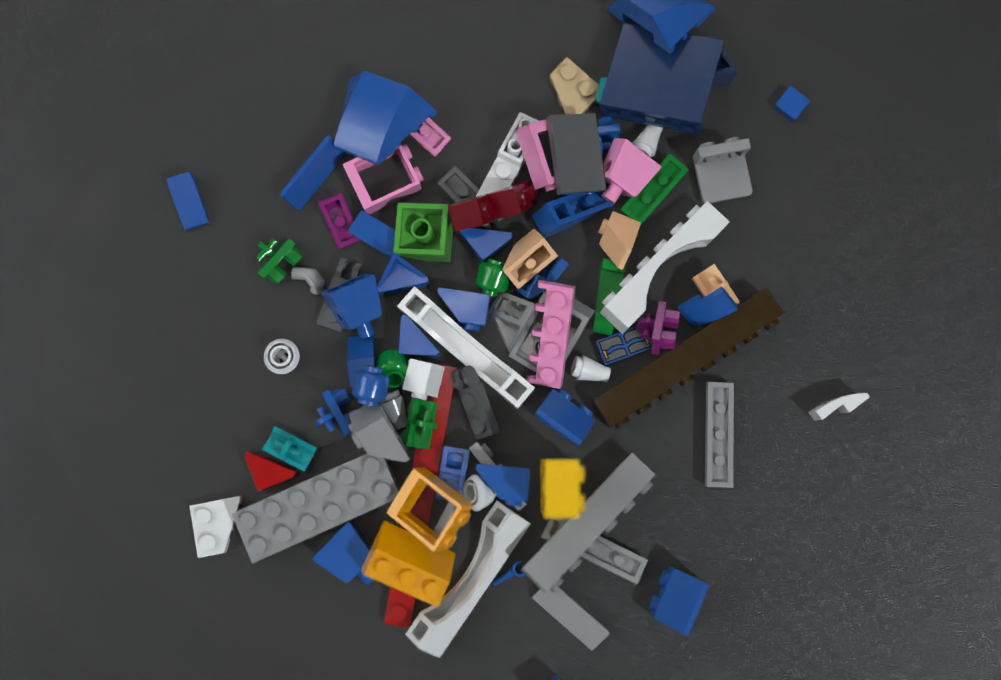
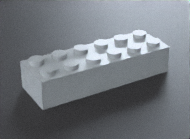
[232,454,401,563]

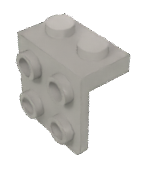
[692,137,752,204]

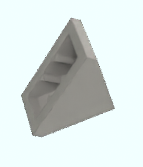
[488,292,535,354]

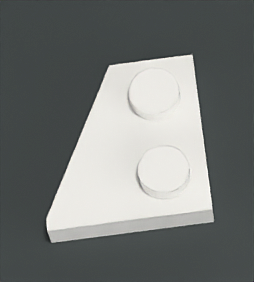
[189,496,242,558]

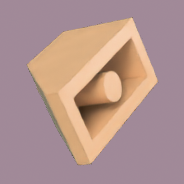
[598,211,641,270]
[502,228,558,289]

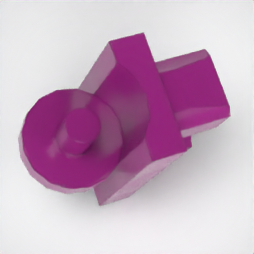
[636,301,680,355]

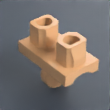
[692,264,740,304]

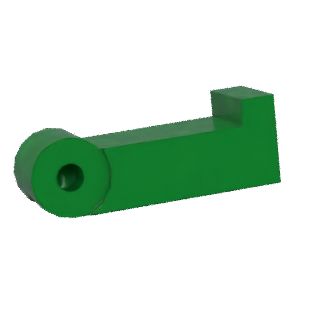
[592,258,627,336]

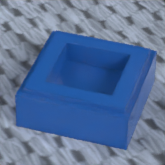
[773,86,810,122]

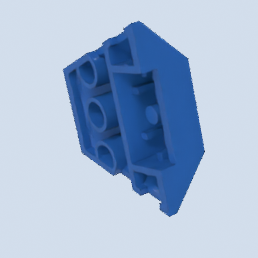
[608,0,715,54]
[334,71,437,165]

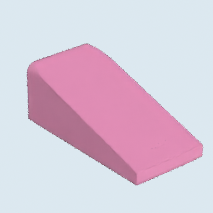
[408,117,451,157]

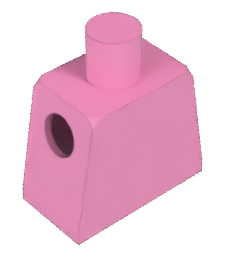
[602,138,661,204]

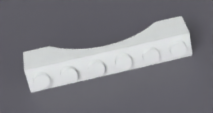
[600,201,730,334]
[397,286,535,409]
[405,501,530,658]

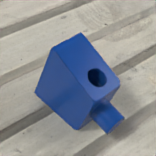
[321,273,382,339]
[312,520,374,586]

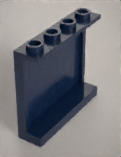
[599,23,724,135]

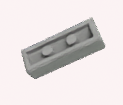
[532,587,610,651]

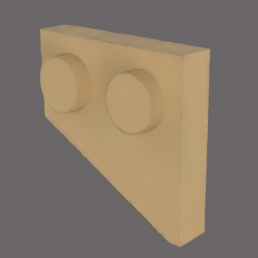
[550,57,599,114]

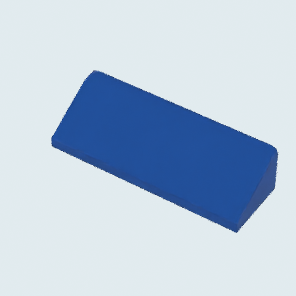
[280,135,345,211]

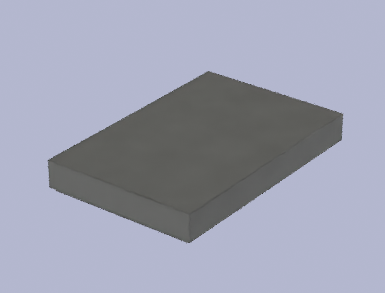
[546,113,606,195]

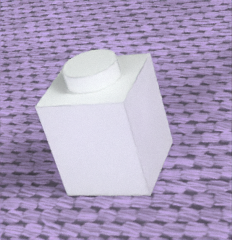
[402,359,445,400]

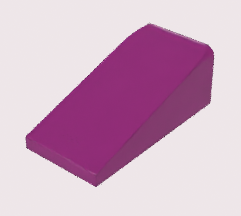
[318,192,360,249]

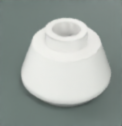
[264,339,300,374]
[463,475,496,511]

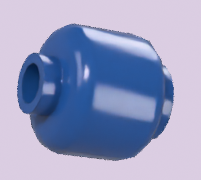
[352,365,390,406]

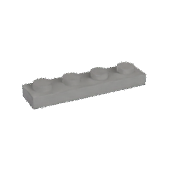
[705,382,734,488]
[541,518,648,585]

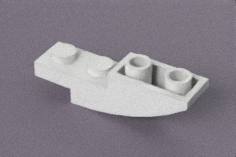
[476,112,539,196]

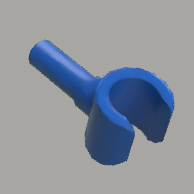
[492,561,525,586]

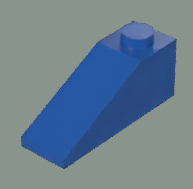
[532,191,615,238]

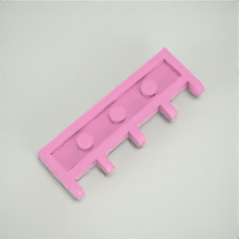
[526,281,576,389]

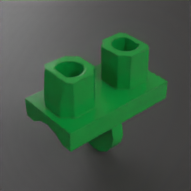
[256,238,303,284]
[401,398,438,450]

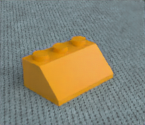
[361,520,456,607]

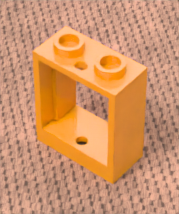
[386,467,474,552]

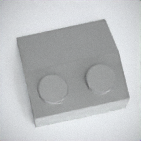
[348,403,410,462]

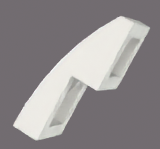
[808,393,870,421]

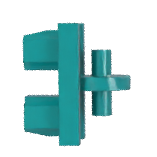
[262,426,317,471]

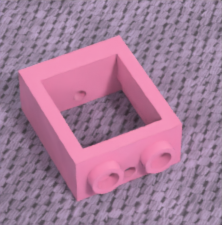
[516,113,570,192]
[343,144,423,215]

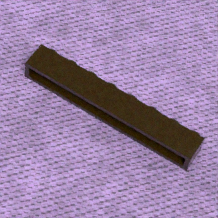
[591,287,784,429]

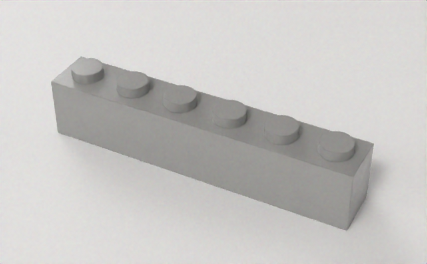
[521,453,655,593]

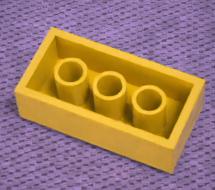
[540,459,585,518]

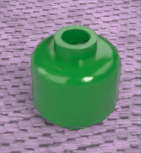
[476,258,510,297]
[376,349,409,388]

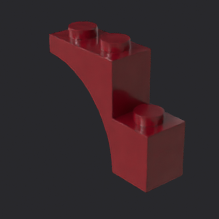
[448,179,538,231]

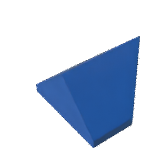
[377,252,430,297]

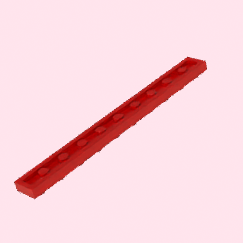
[384,363,457,628]

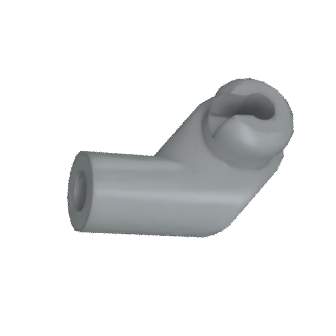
[291,266,325,295]

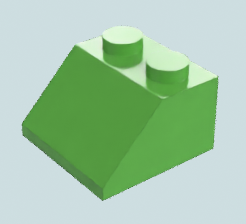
[393,203,453,262]

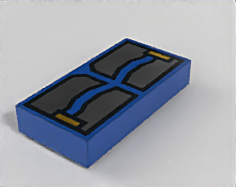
[596,327,653,366]

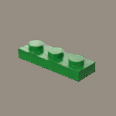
[619,153,689,226]

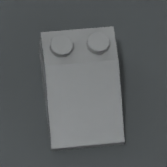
[509,289,595,372]

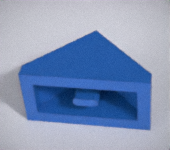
[460,228,512,262]
[399,314,441,358]

